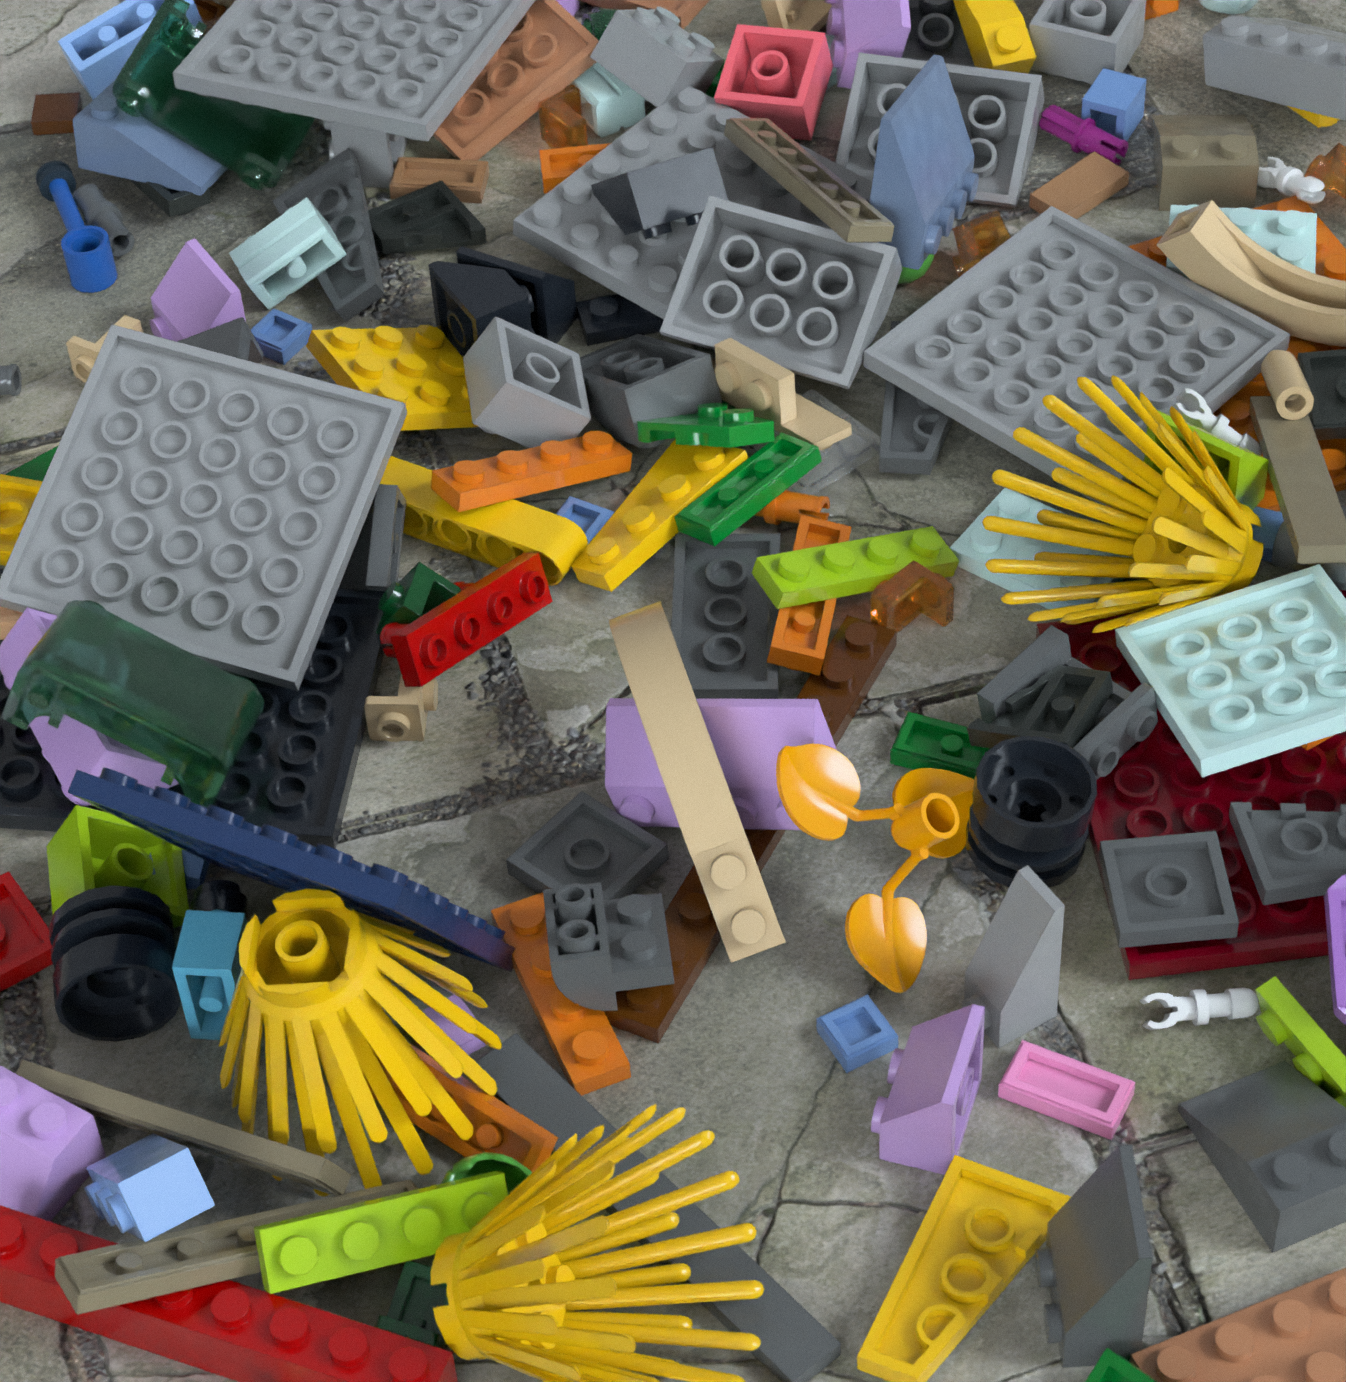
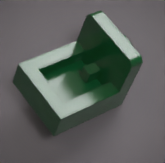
[376,562,461,635]
[375,1261,449,1350]

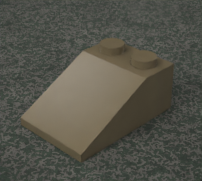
[1151,115,1259,211]

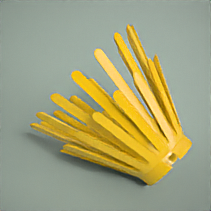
[982,375,1264,633]
[218,888,502,1197]
[431,1104,764,1382]

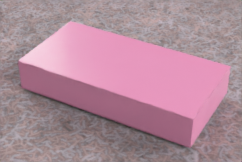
[998,1040,1135,1140]

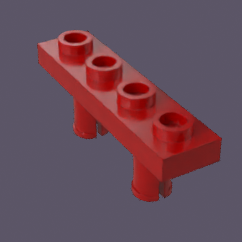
[380,553,553,687]

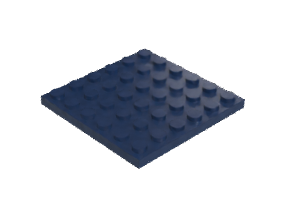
[67,767,516,972]

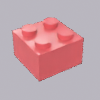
[714,24,833,141]

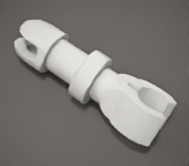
[1257,157,1326,204]
[1167,388,1262,456]
[1139,988,1259,1030]

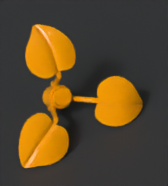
[776,743,975,993]

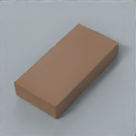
[1029,152,1129,219]
[389,157,489,203]

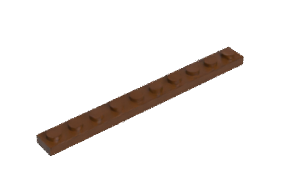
[605,615,897,1044]

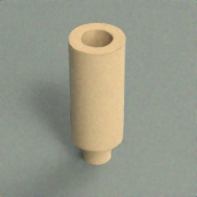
[1261,350,1314,420]

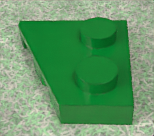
[637,403,775,448]

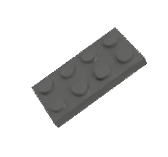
[671,533,781,699]

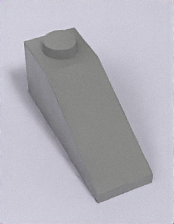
[962,866,1065,1048]

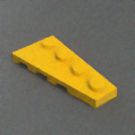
[571,439,749,592]
[857,1155,1071,1382]

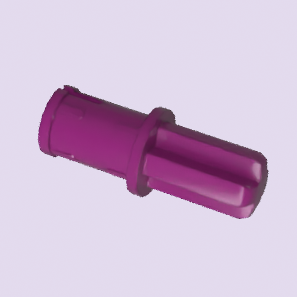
[1039,105,1129,166]

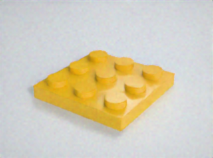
[306,325,479,431]

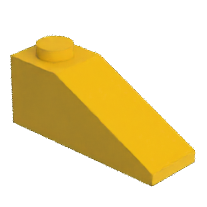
[953,0,1036,74]

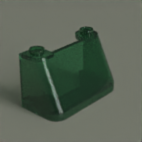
[112,0,318,190]
[1,600,264,808]

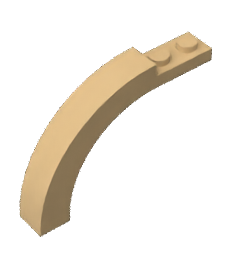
[1157,200,1346,347]
[608,601,786,963]

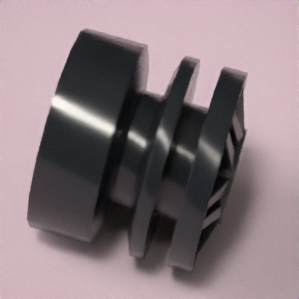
[966,736,1097,888]
[49,885,181,1042]

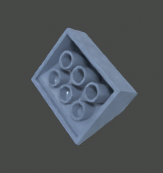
[73,36,284,196]
[869,54,979,270]

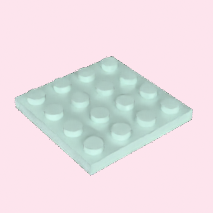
[1115,564,1346,778]

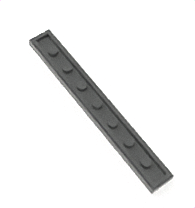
[476,1033,841,1382]

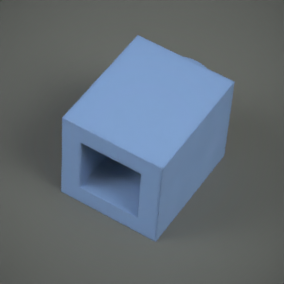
[1081,68,1146,141]

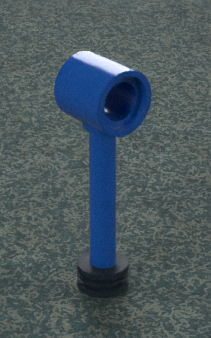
[36,160,118,293]

